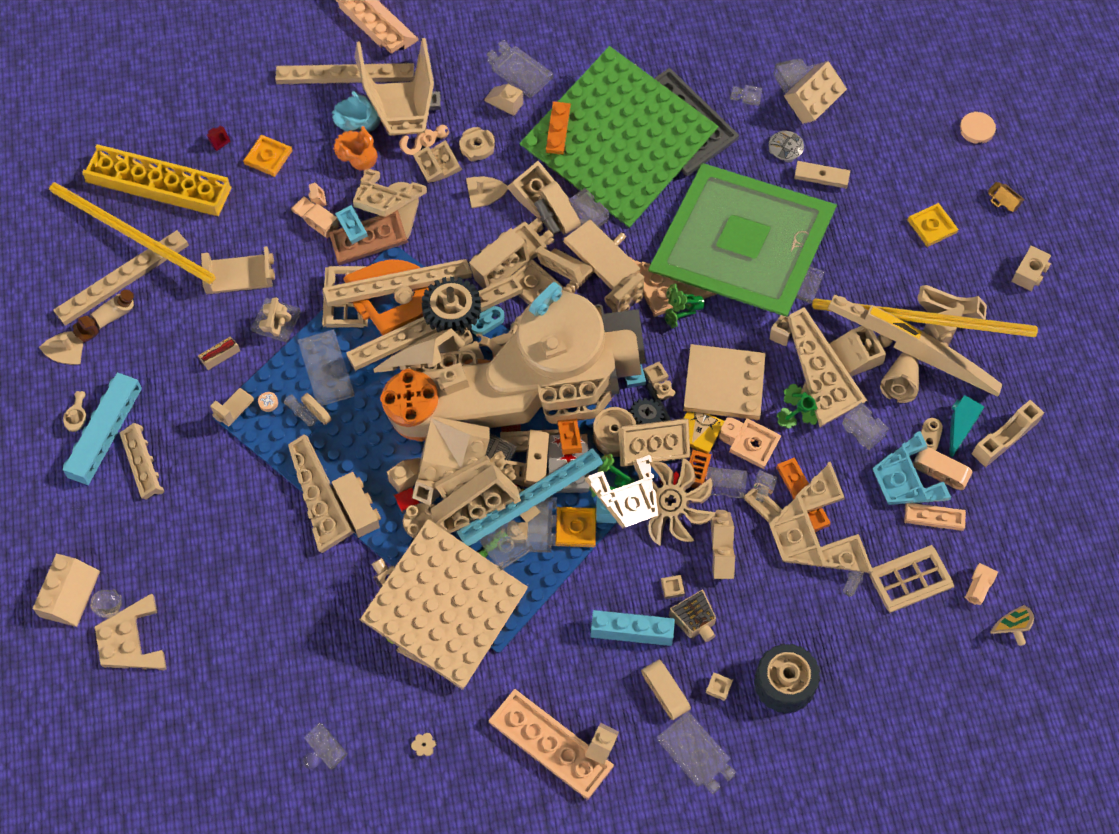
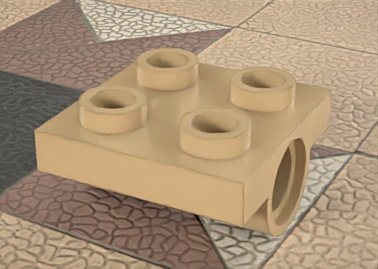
[604,273,644,313]

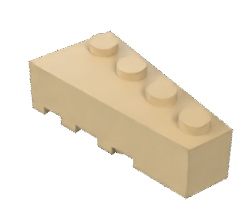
[431,464,521,533]

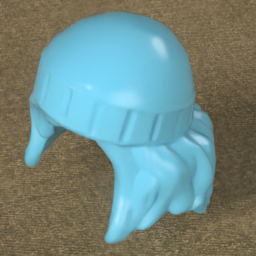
[332,91,380,132]

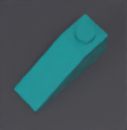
[949,395,984,458]

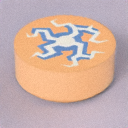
[258,392,278,412]

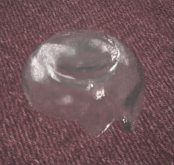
[90,589,122,618]

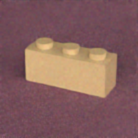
[332,472,381,538]

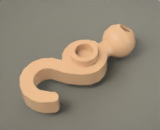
[399,125,449,155]

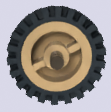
[422,276,481,334]

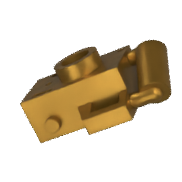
[987,182,1025,212]

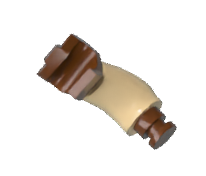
[72,289,134,342]

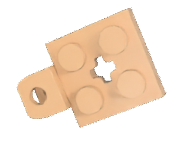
[718,418,781,469]

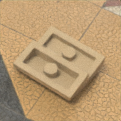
[413,140,462,183]

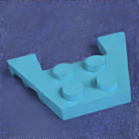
[873,431,951,505]

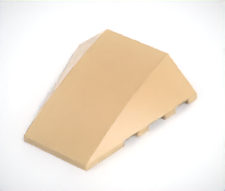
[373,328,465,373]

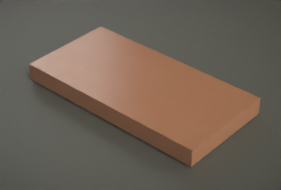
[329,210,408,265]

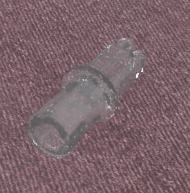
[284,395,317,426]
[843,571,864,597]

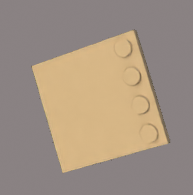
[683,344,765,420]

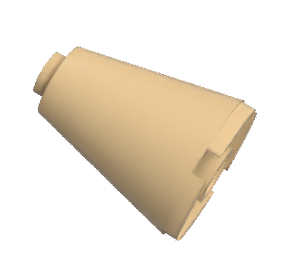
[880,352,919,403]

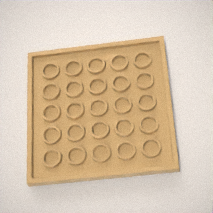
[360,519,528,690]

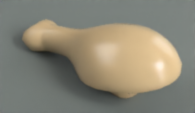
[63,391,86,432]

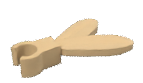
[474,333,513,355]

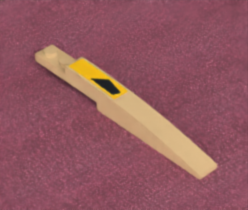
[828,294,1002,397]

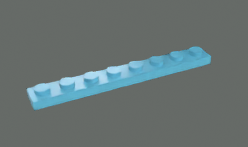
[457,448,603,546]

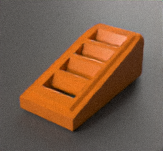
[689,450,712,488]

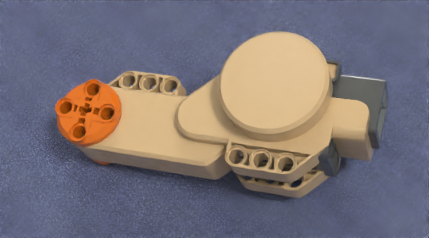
[380,292,646,442]

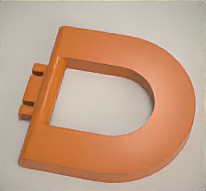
[343,260,434,335]

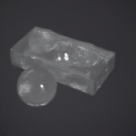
[303,723,348,770]

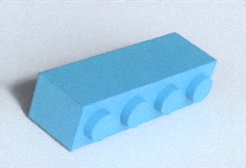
[591,610,675,646]

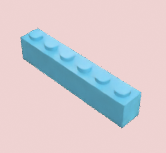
[63,373,142,485]

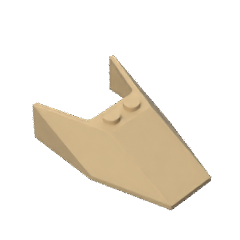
[355,38,434,135]

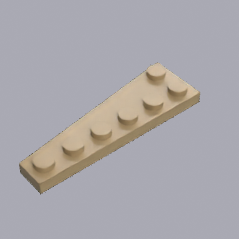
[288,434,355,553]

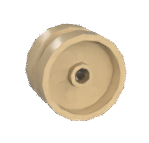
[593,407,636,457]

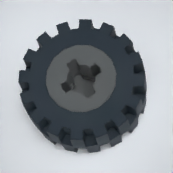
[629,398,664,425]

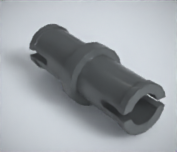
[534,198,561,235]

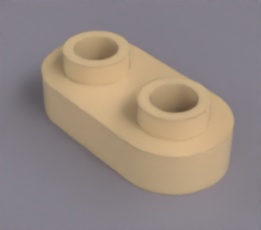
[921,418,943,451]

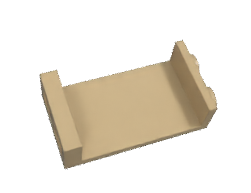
[201,246,275,294]

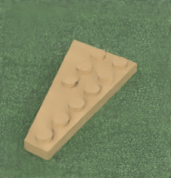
[787,307,867,427]

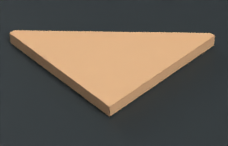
[629,257,716,317]

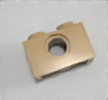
[1011,246,1051,291]

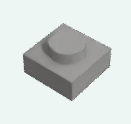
[429,92,441,110]

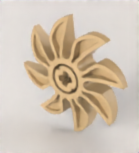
[636,458,716,546]

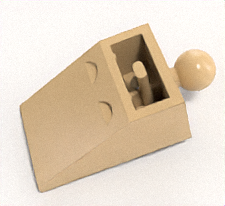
[829,326,892,377]

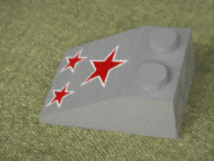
[548,434,589,493]

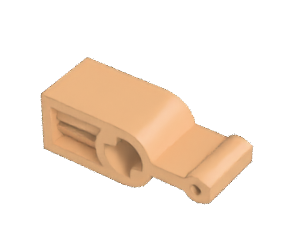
[292,197,339,238]

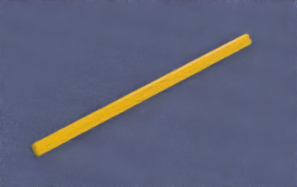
[49,182,216,284]
[812,298,1038,337]

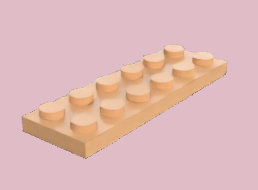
[489,689,614,800]

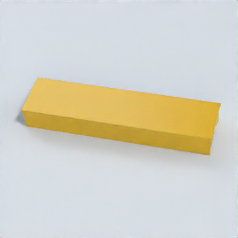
[82,144,231,216]

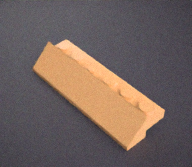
[336,0,418,54]

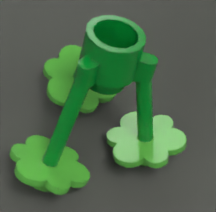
[665,284,704,329]
[777,384,818,429]
[589,453,635,497]

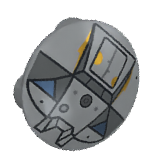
[769,131,804,163]

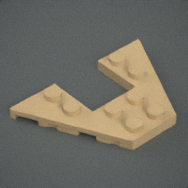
[769,462,873,573]

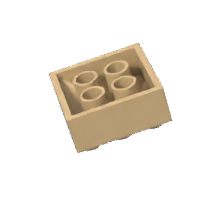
[418,416,490,482]

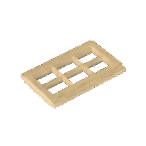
[322,266,368,328]
[869,545,954,613]

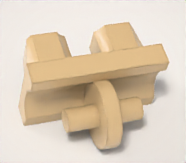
[259,298,291,337]

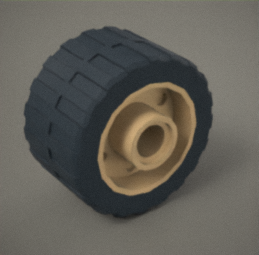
[754,643,820,713]

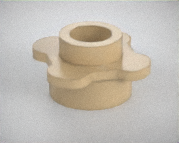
[653,380,675,400]

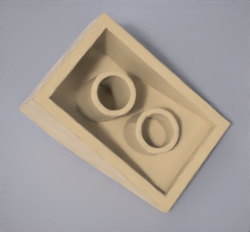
[507,161,572,224]

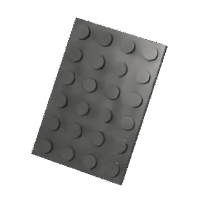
[654,68,739,177]

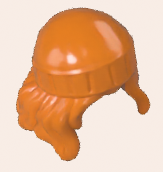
[333,126,378,171]

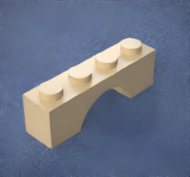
[972,400,1044,467]

